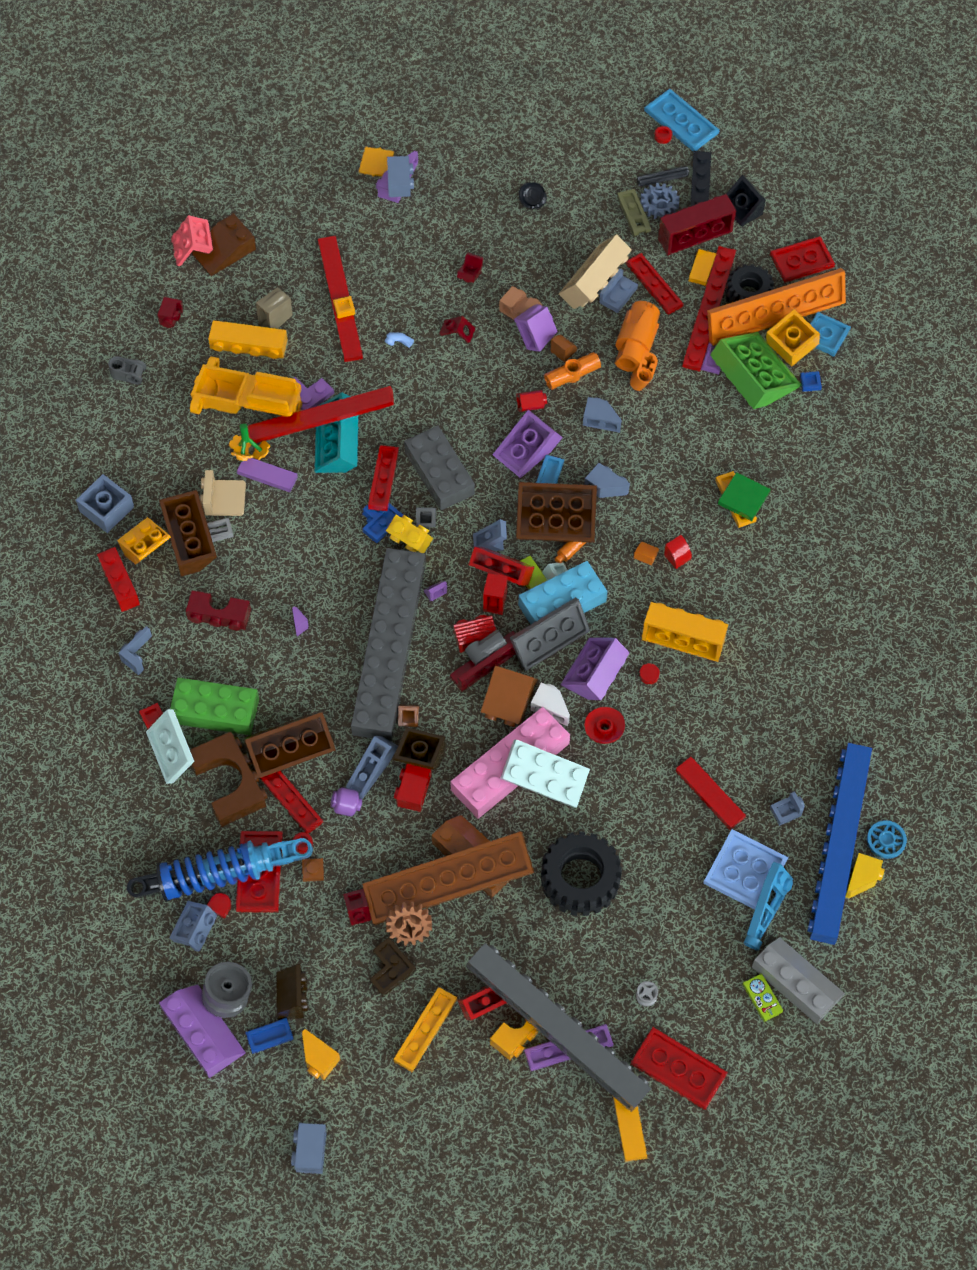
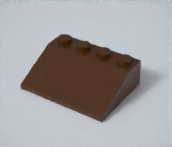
[516,482,597,543]

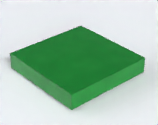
[718,472,771,521]

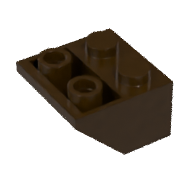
[276,964,308,1020]

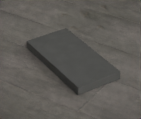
[510,597,590,671]

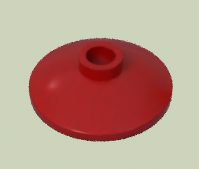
[584,707,625,744]

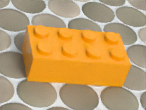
[642,602,728,662]

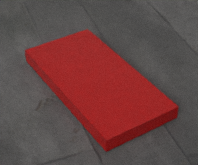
[236,831,283,912]
[630,1027,728,1110]

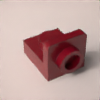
[343,889,371,925]

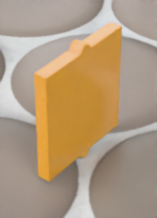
[359,147,394,177]

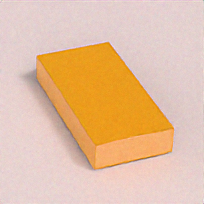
[689,249,716,286]

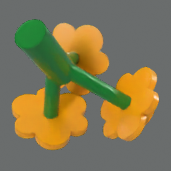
[229,424,270,462]

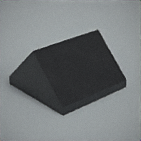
[726,175,766,226]

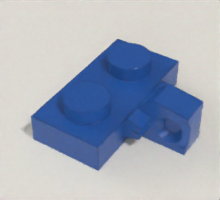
[362,503,403,543]

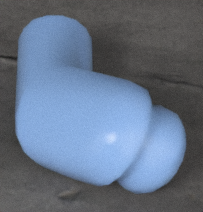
[385,332,414,348]

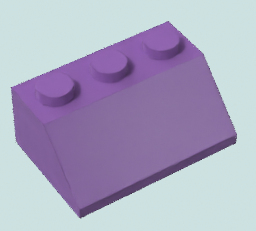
[561,638,629,700]

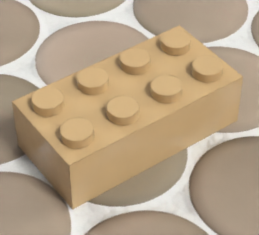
[559,234,631,309]

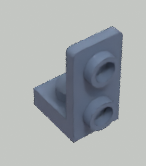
[119,626,152,675]

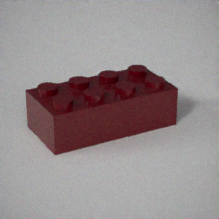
[658,194,736,256]

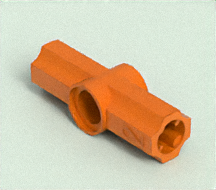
[544,352,601,390]

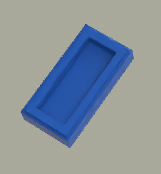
[245,1018,294,1054]

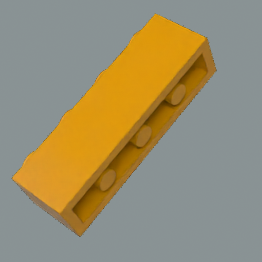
[208,320,288,359]

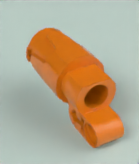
[615,301,660,391]

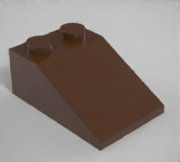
[191,213,256,276]

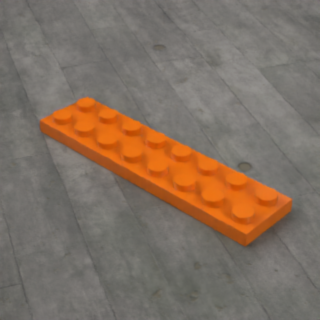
[707,268,846,346]

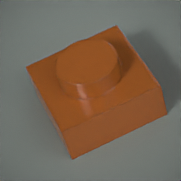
[302,858,324,882]

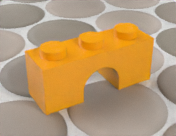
[490,1019,538,1060]

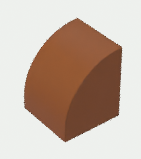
[551,335,577,362]

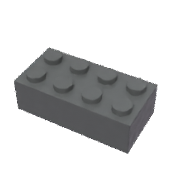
[404,425,475,510]

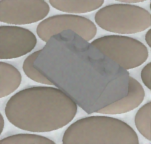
[752,937,845,1024]

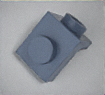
[770,792,805,826]

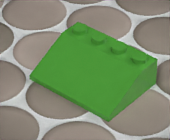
[710,332,801,409]

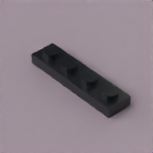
[690,151,712,207]

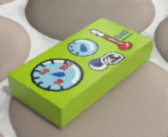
[743,974,783,1022]

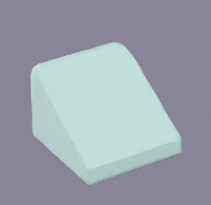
[542,562,568,580]

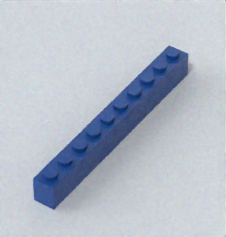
[807,743,872,945]

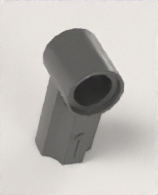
[465,630,507,666]

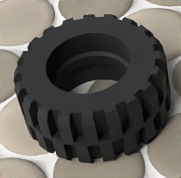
[541,831,622,916]

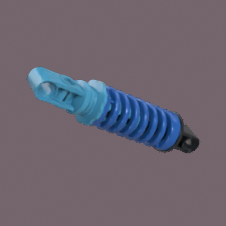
[127,838,313,902]

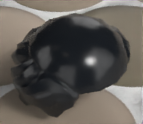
[519,182,547,209]

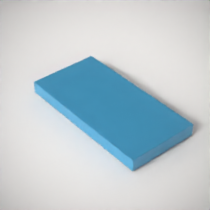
[644,89,719,152]

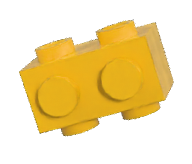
[386,515,433,553]

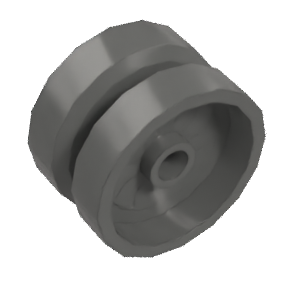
[201,962,252,1018]

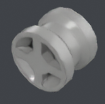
[636,981,658,1007]

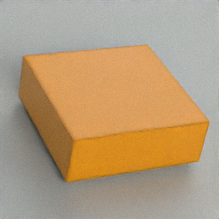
[333,296,356,318]

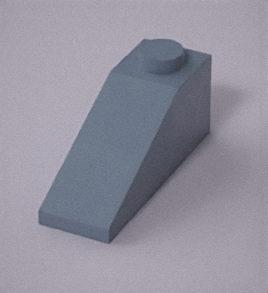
[345,736,398,799]

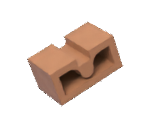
[499,286,543,320]

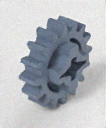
[640,183,680,219]

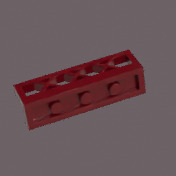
[450,631,516,692]

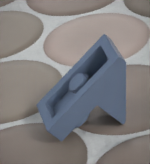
[473,519,507,551]

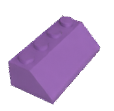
[159,985,245,1078]

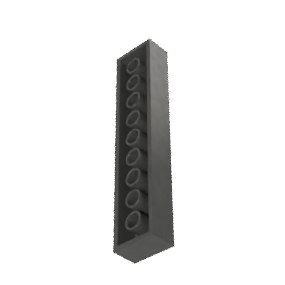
[351,548,426,741]

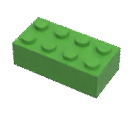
[170,678,259,735]

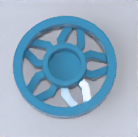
[867,821,907,859]

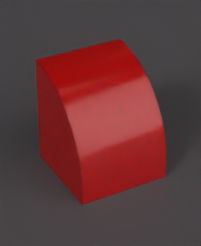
[664,535,692,569]

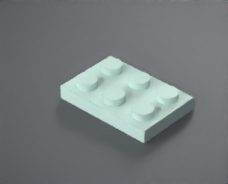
[146,709,194,784]

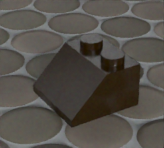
[393,727,445,770]

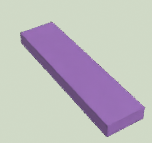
[524,1024,613,1071]

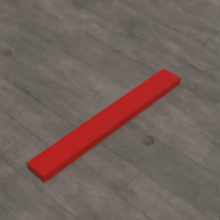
[318,236,363,362]
[248,386,394,443]

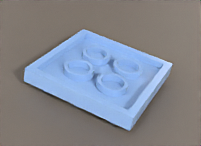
[703,829,788,910]

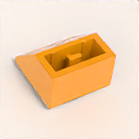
[117,517,171,565]

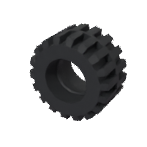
[725,264,774,303]

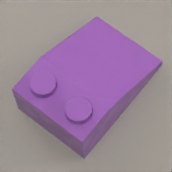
[493,410,563,478]

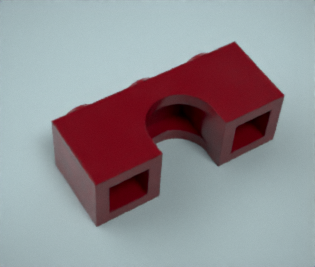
[186,590,251,631]

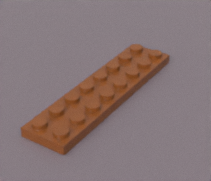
[362,831,534,925]

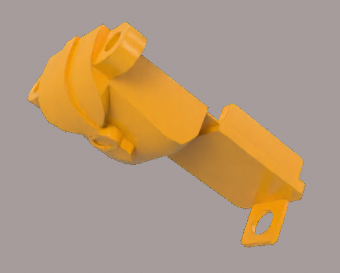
[190,357,302,416]

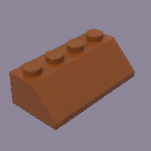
[432,815,509,898]

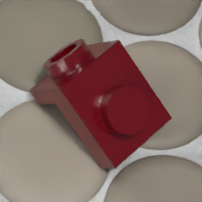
[457,253,484,283]

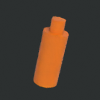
[555,542,586,563]

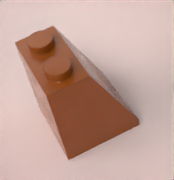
[481,666,538,727]

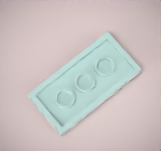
[500,739,590,808]

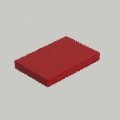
[770,236,835,283]

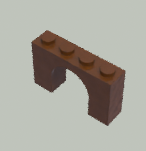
[190,731,268,827]

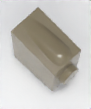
[256,287,293,329]

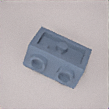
[599,268,638,313]
[170,901,217,952]

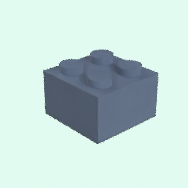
[76,474,134,533]

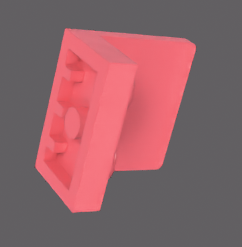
[172,216,213,266]

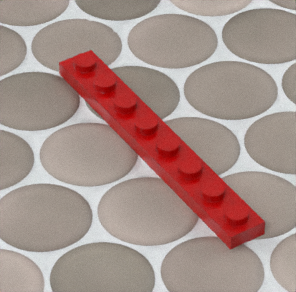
[682,246,736,372]

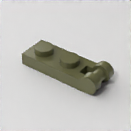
[617,189,651,237]

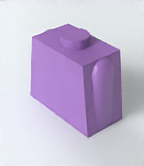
[514,304,558,352]

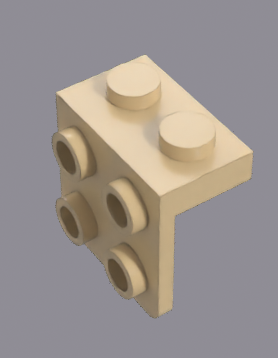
[200,470,246,516]

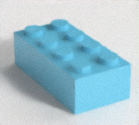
[518,561,607,625]

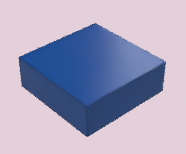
[800,371,822,392]

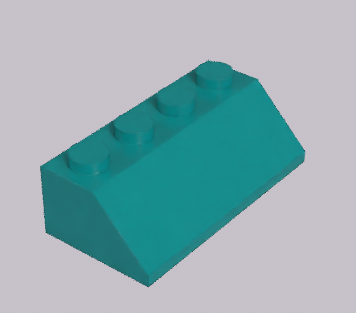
[314,392,358,473]

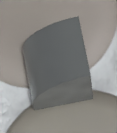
[416,508,436,527]

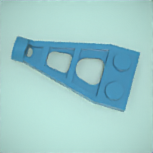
[743,862,793,951]

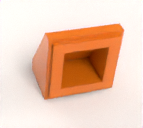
[634,542,659,566]

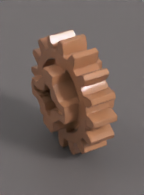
[386,902,432,946]

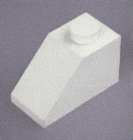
[531,683,570,726]

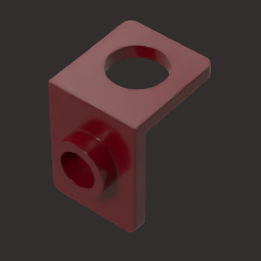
[439,316,475,343]

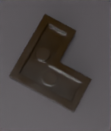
[369,937,416,997]

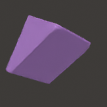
[424,581,447,601]
[292,606,309,636]

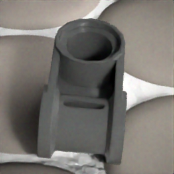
[108,356,147,385]

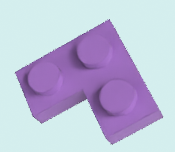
[293,377,334,411]

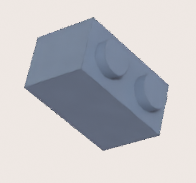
[387,156,414,197]
[291,1123,327,1174]

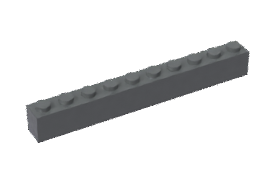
[466,943,652,1112]

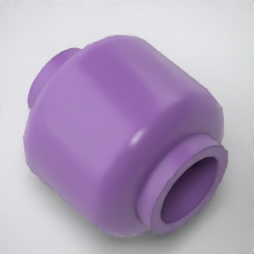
[331,787,362,816]

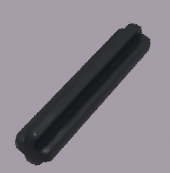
[637,166,689,187]

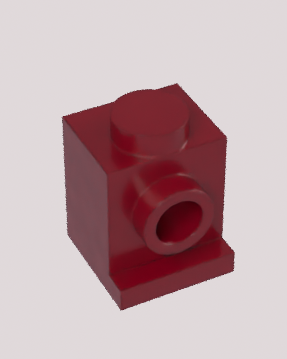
[157,297,184,328]

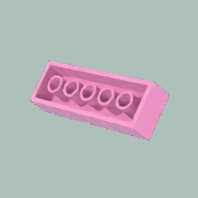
[451,707,570,819]

